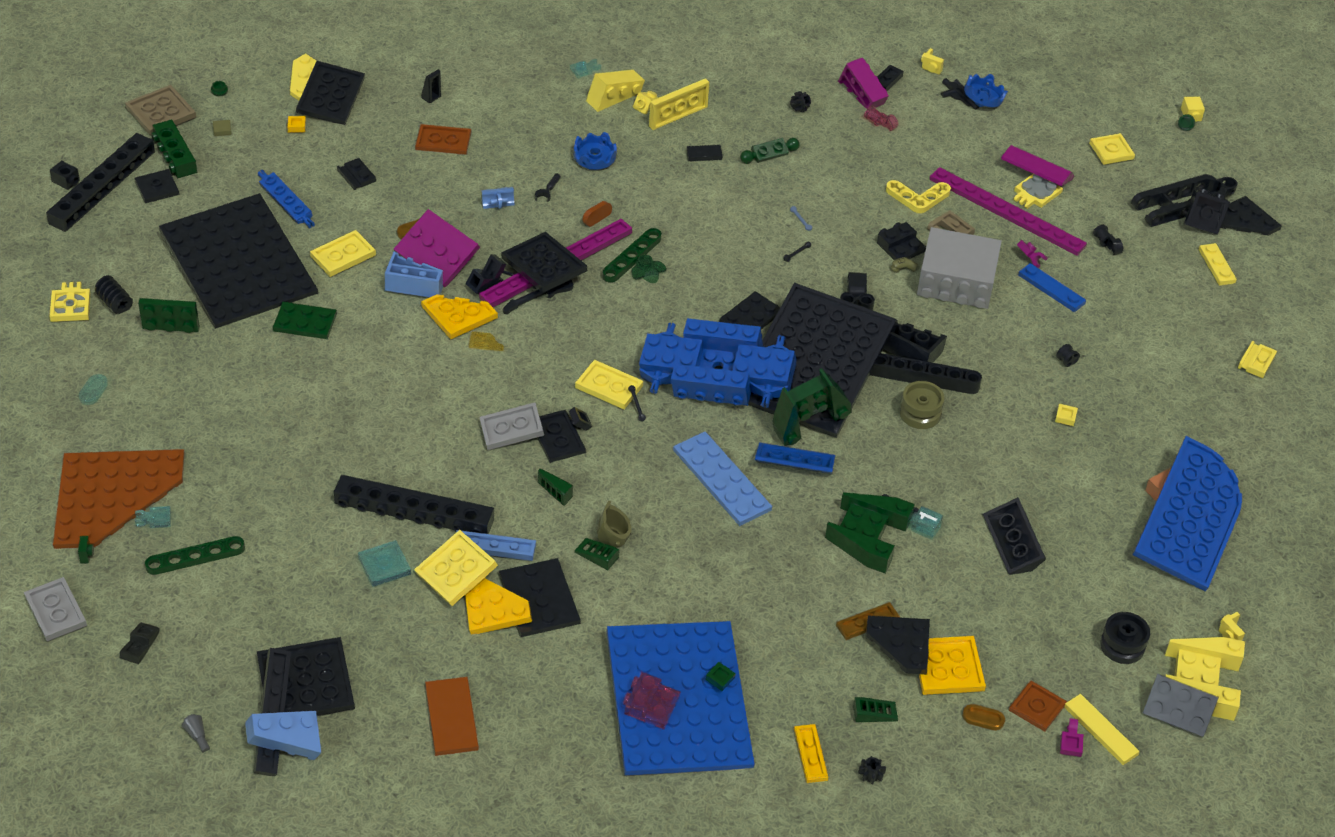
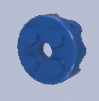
[964,74,1008,108]
[574,132,617,170]

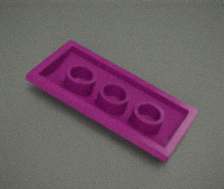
[1001,145,1075,186]

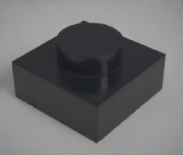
[569,407,592,431]

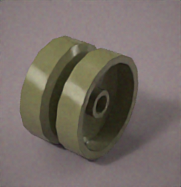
[900,381,945,429]

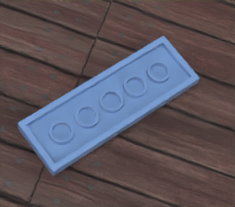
[673,431,772,526]

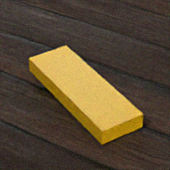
[794,724,829,783]

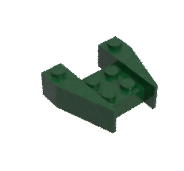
[772,368,852,446]
[825,492,915,574]

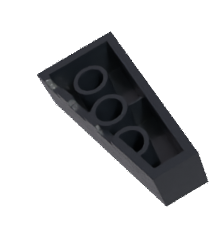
[883,320,947,363]

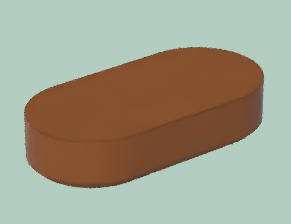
[583,201,612,227]

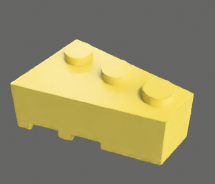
[586,70,645,112]

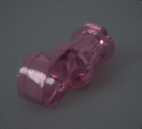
[864,105,898,131]

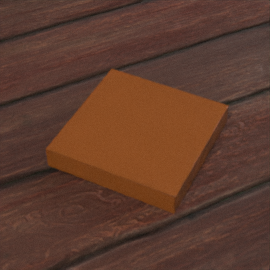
[1009,681,1067,732]

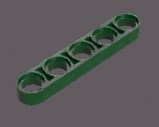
[602,228,662,283]
[145,536,245,575]

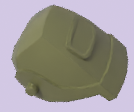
[597,500,632,547]

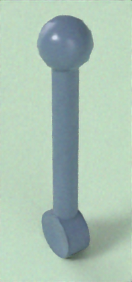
[790,206,812,231]

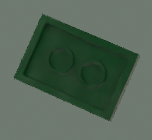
[138,298,200,333]
[273,302,337,339]

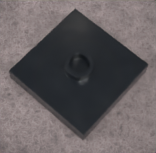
[134,169,179,204]

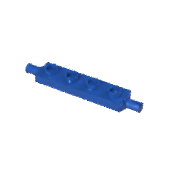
[258,170,315,228]

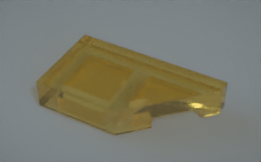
[469,331,504,351]

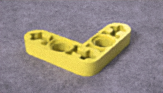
[886,180,951,213]

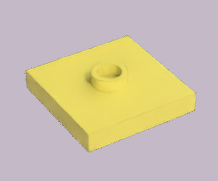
[1089,133,1135,165]

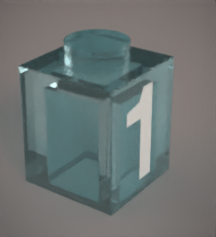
[910,506,943,540]

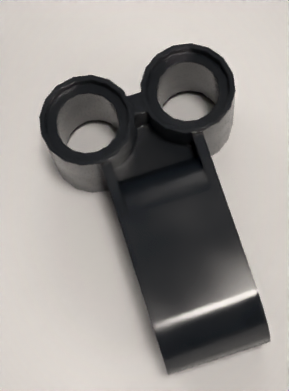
[840,272,875,310]

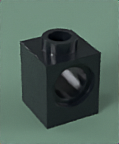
[50,160,80,190]

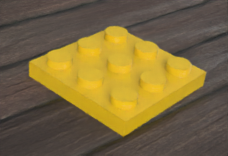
[918,636,986,695]

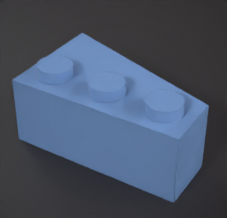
[245,711,321,760]

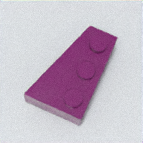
[838,57,889,111]

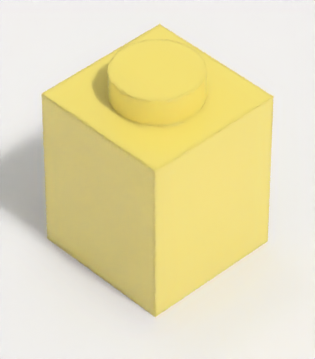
[1181,97,1205,122]

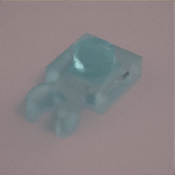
[570,59,601,78]
[135,506,171,528]

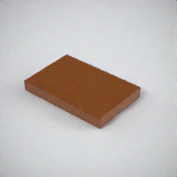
[415,124,472,155]

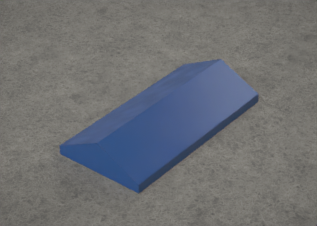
[755,442,835,474]

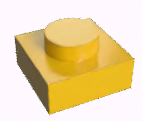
[287,116,306,133]

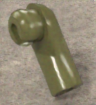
[891,257,918,272]

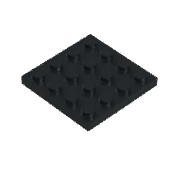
[256,637,355,716]

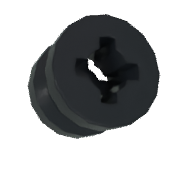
[1056,344,1080,367]

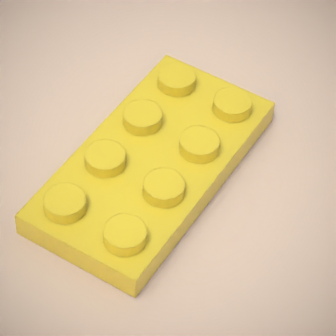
[649,78,709,130]

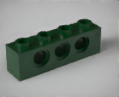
[151,119,198,179]

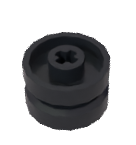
[1100,612,1151,664]

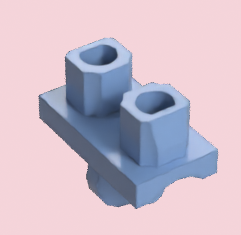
[481,187,515,209]

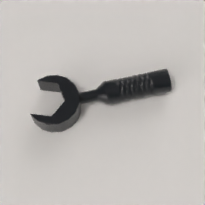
[535,173,561,202]

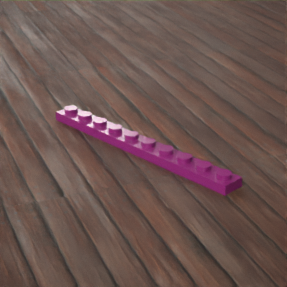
[930,167,1087,256]
[479,219,632,307]

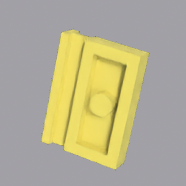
[1238,341,1277,378]

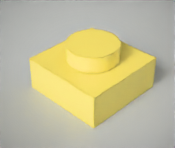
[1055,404,1078,426]

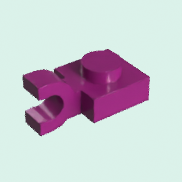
[1017,240,1048,268]
[1060,718,1084,757]

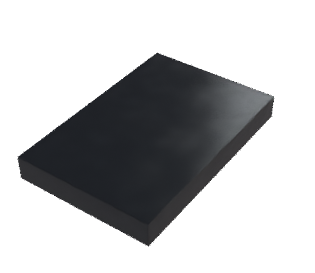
[537,409,586,463]

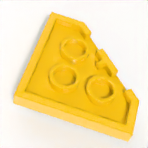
[421,294,498,339]
[465,578,532,634]

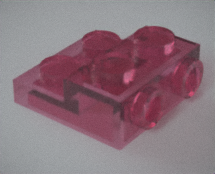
[623,672,681,729]

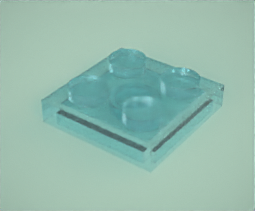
[358,540,411,587]

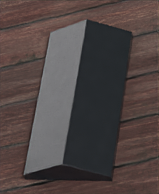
[983,497,1046,575]

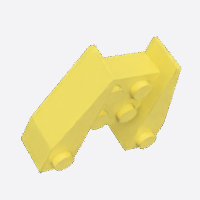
[1165,637,1245,721]

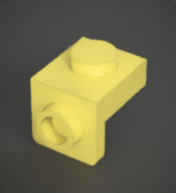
[921,48,944,75]
[633,91,659,114]
[1218,612,1245,641]

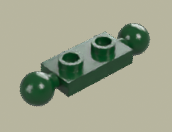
[740,138,800,164]

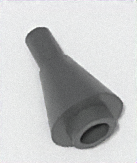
[182,714,210,753]

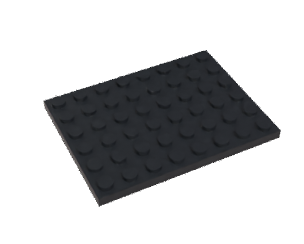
[159,193,318,329]
[748,283,896,438]

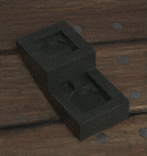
[120,622,160,664]

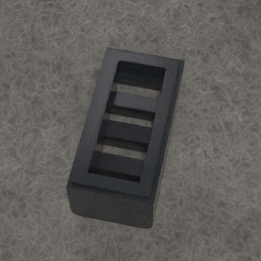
[421,69,441,103]

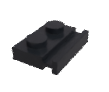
[337,158,376,190]

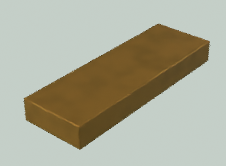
[836,602,900,640]

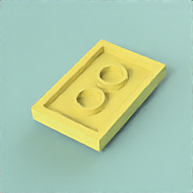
[310,230,376,277]
[575,360,643,410]

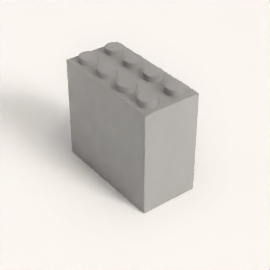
[917,227,1002,309]

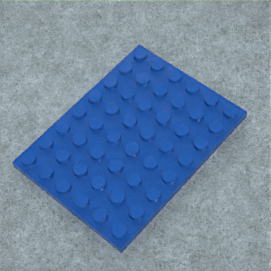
[606,621,755,775]

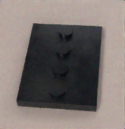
[296,61,365,125]
[501,231,588,293]
[499,558,581,637]

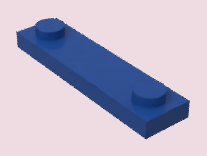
[1018,263,1086,312]

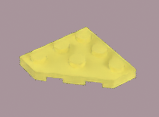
[290,53,316,101]

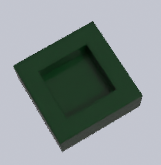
[78,536,94,564]
[705,662,736,691]

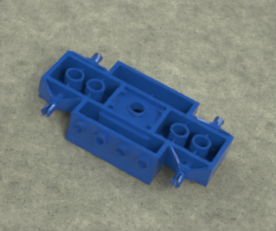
[639,318,796,408]

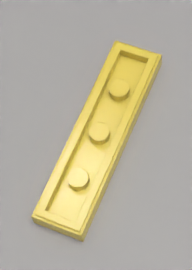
[1064,694,1140,765]

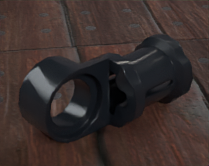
[1093,224,1124,255]

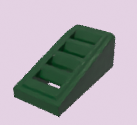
[538,468,573,506]
[574,538,619,570]
[853,697,898,723]

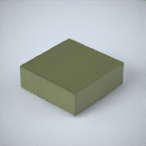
[213,120,232,136]

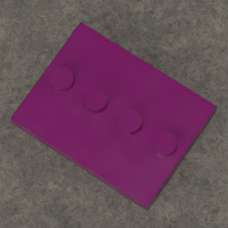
[394,209,480,287]

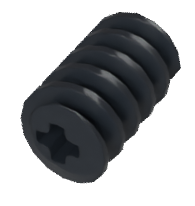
[95,275,133,314]

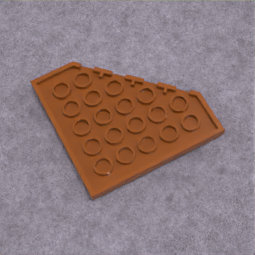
[53,449,185,549]

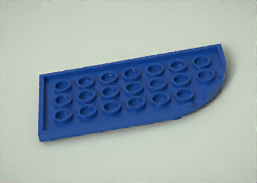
[1132,436,1242,592]

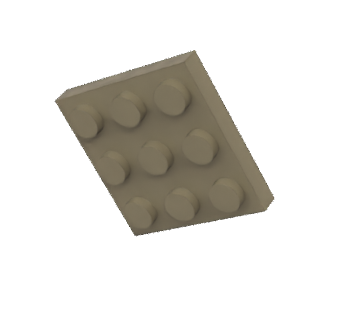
[125,85,196,136]

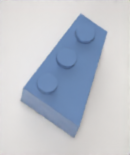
[385,252,443,297]

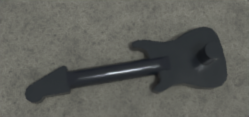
[503,279,574,315]

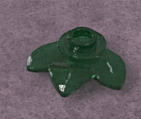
[631,254,667,283]

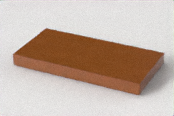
[425,677,479,756]

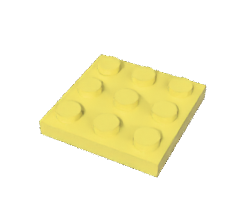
[414,530,498,606]

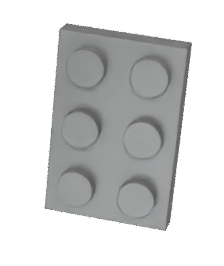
[479,403,544,450]
[24,577,87,641]

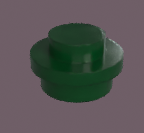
[211,81,228,96]
[1178,114,1195,131]

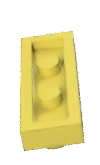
[1198,243,1237,286]

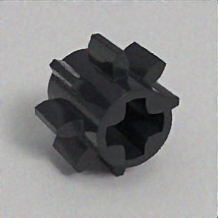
[790,91,811,112]
[858,756,886,785]

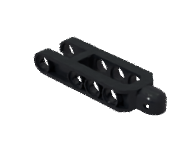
[1131,174,1238,227]

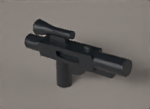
[941,78,980,110]

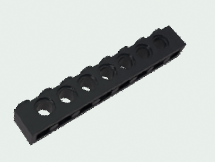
[46,133,155,232]
[334,474,494,534]

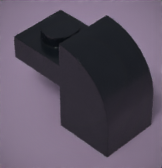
[466,254,507,294]

